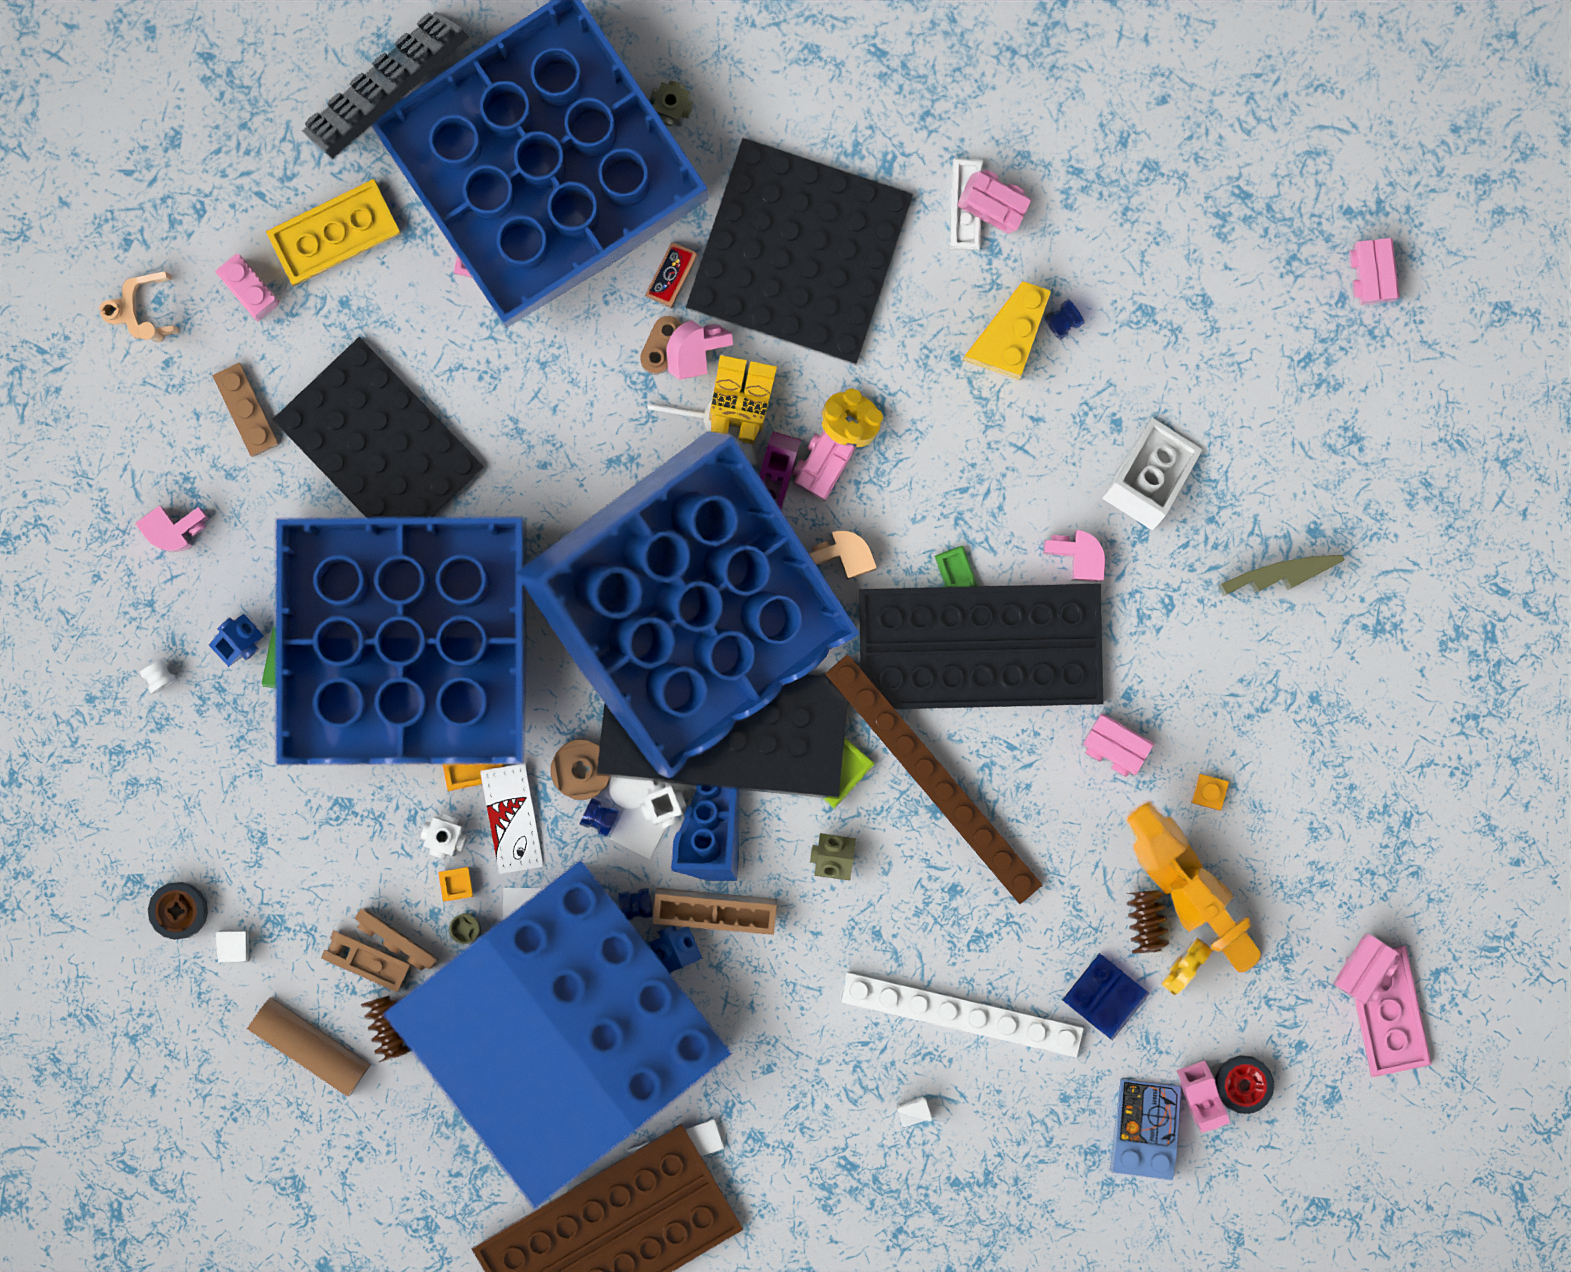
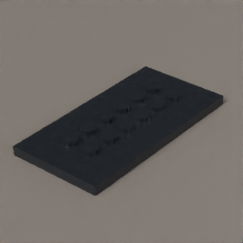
[859,583,1103,709]
[597,675,848,799]

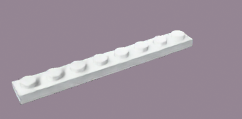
[840,972,1084,1058]

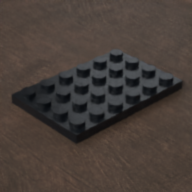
[302,12,470,160]
[272,337,484,518]

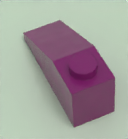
[759,431,802,511]

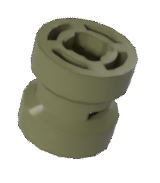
[449,913,481,944]

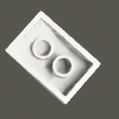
[1102,417,1203,531]

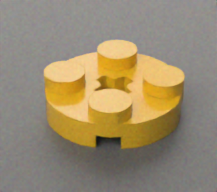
[821,388,883,447]
[1161,937,1213,995]

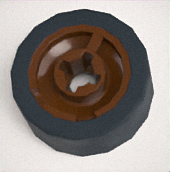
[147,882,208,940]

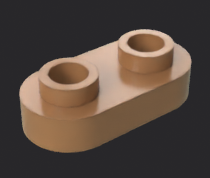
[640,316,681,375]

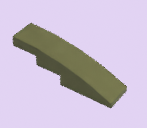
[1218,555,1345,596]

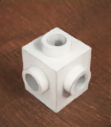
[640,782,686,829]
[421,814,467,860]

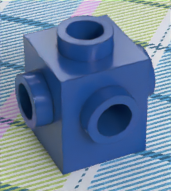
[209,614,264,667]
[649,926,703,973]

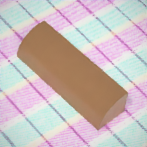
[653,888,777,935]
[247,997,371,1097]

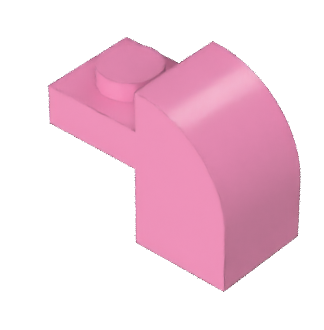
[667,321,733,380]
[135,505,209,552]
[1043,530,1105,582]
[1177,1060,1230,1133]

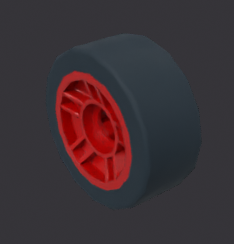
[1215,1055,1274,1114]

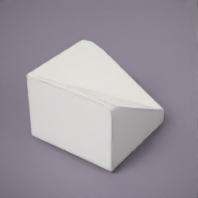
[216,931,249,962]
[896,1097,932,1127]

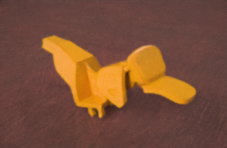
[1127,801,1261,973]

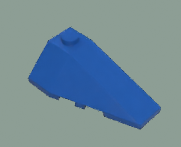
[671,785,739,881]

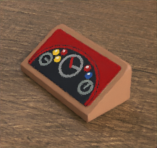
[645,242,698,309]

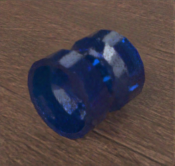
[1043,299,1085,341]
[579,798,619,837]
[618,888,653,921]

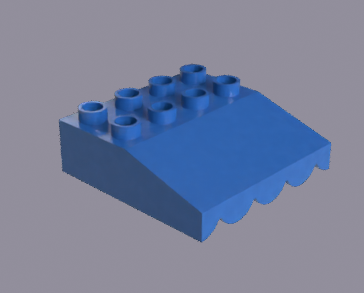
[371,0,709,328]
[515,431,860,778]
[276,517,527,765]
[383,860,732,1209]

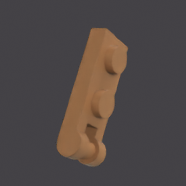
[321,930,411,993]

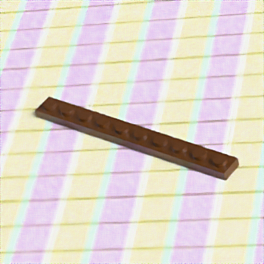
[825,654,1043,904]

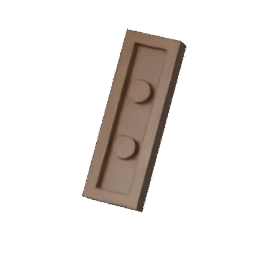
[212,363,279,457]
[354,908,439,971]

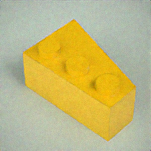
[963,281,1051,380]

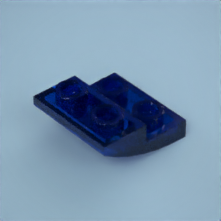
[1062,953,1150,1041]

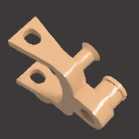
[99,272,179,342]

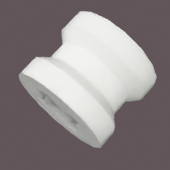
[139,659,177,694]

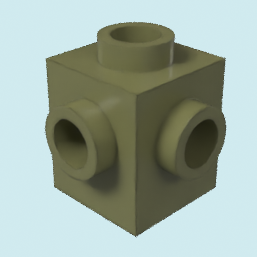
[649,81,694,127]
[810,833,856,881]

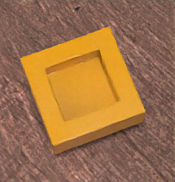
[1191,774,1229,811]
[438,867,474,902]

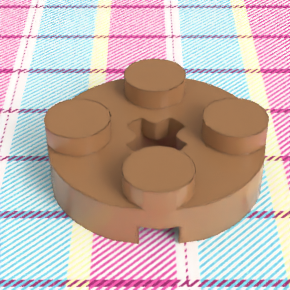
[550,740,610,800]

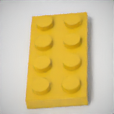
[265,179,401,287]

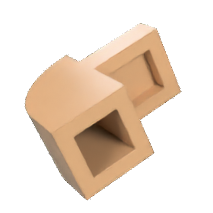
[809,531,877,580]

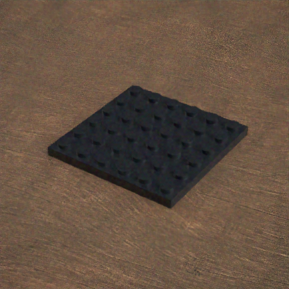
[685,137,913,365]

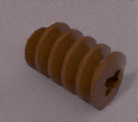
[1126,890,1170,954]
[361,995,411,1063]

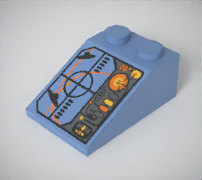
[1109,1079,1181,1180]

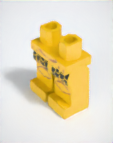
[709,355,777,444]

